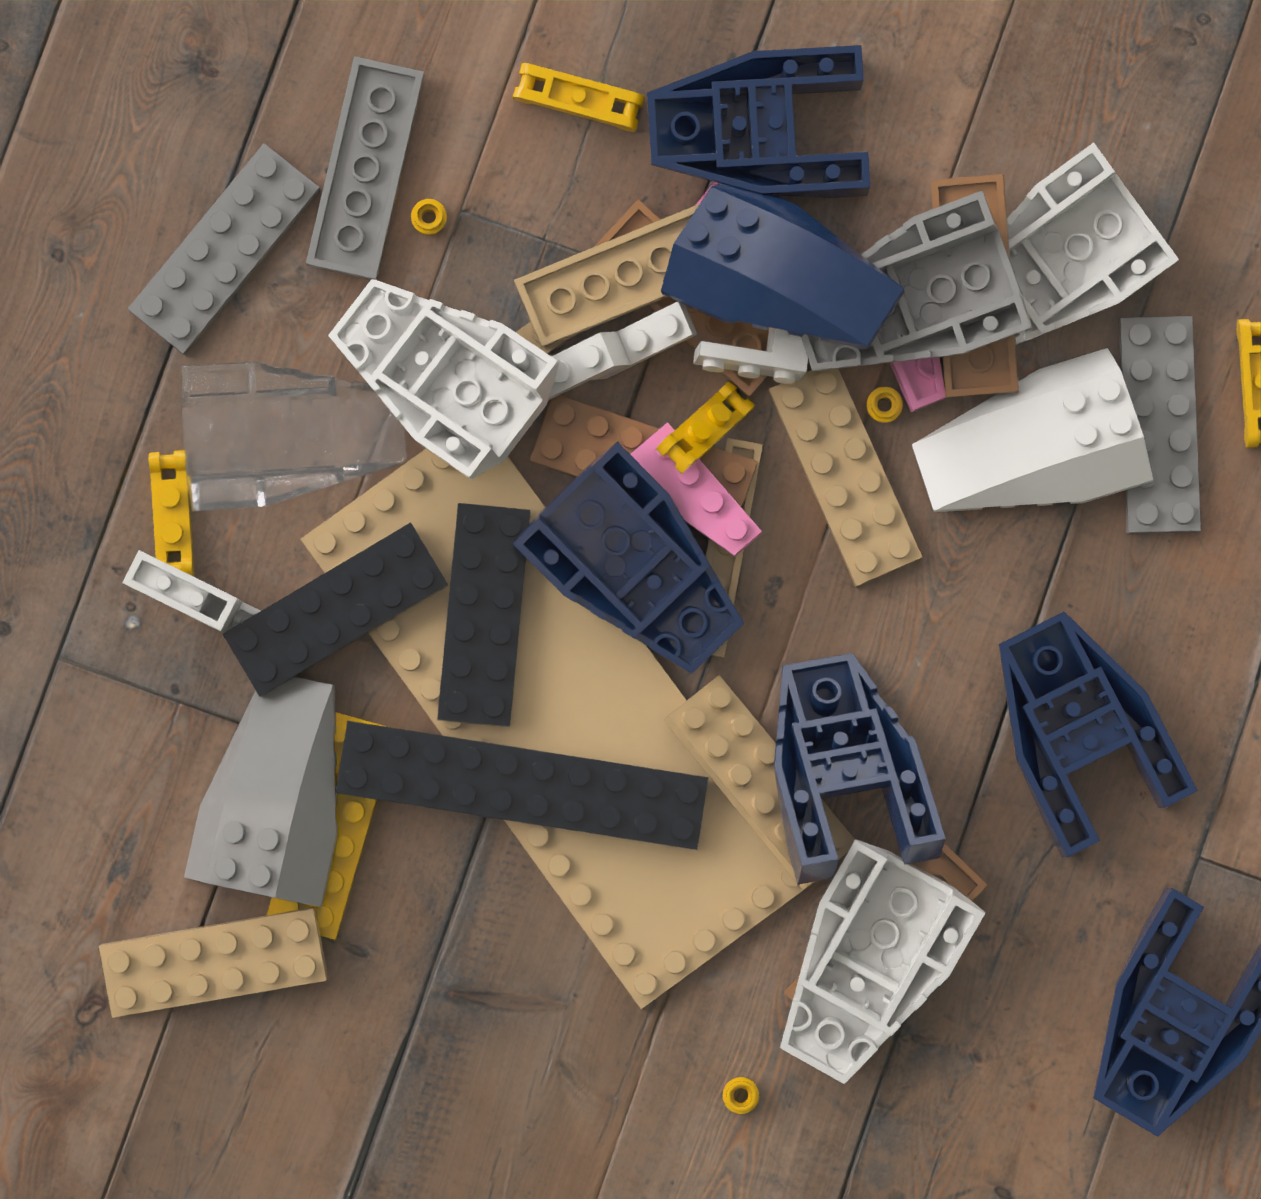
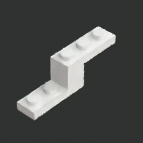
[548,302,697,400]
[693,327,808,384]
[122,550,260,633]

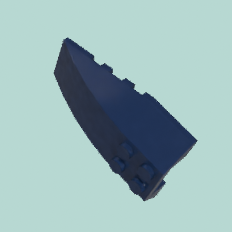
[661,183,905,350]
[513,441,744,674]

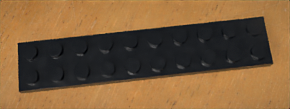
[336,721,709,850]

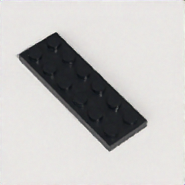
[437,503,530,727]
[223,522,449,697]

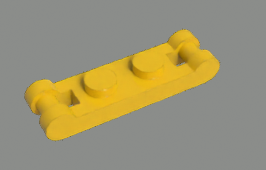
[512,63,646,132]
[1236,319,1261,448]
[656,380,756,474]
[148,450,195,577]

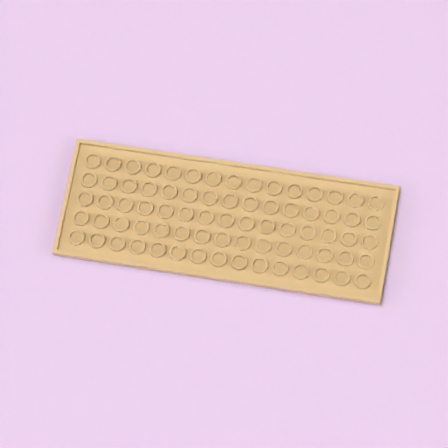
[300,449,814,1009]

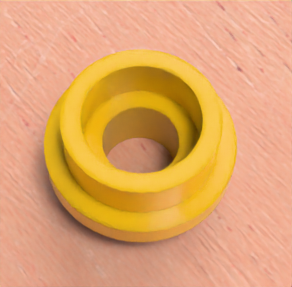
[411,199,447,235]
[867,387,903,423]
[723,1077,759,1114]

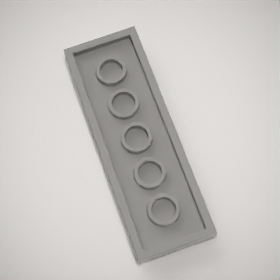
[306,56,425,280]
[128,143,320,355]
[1118,316,1201,534]

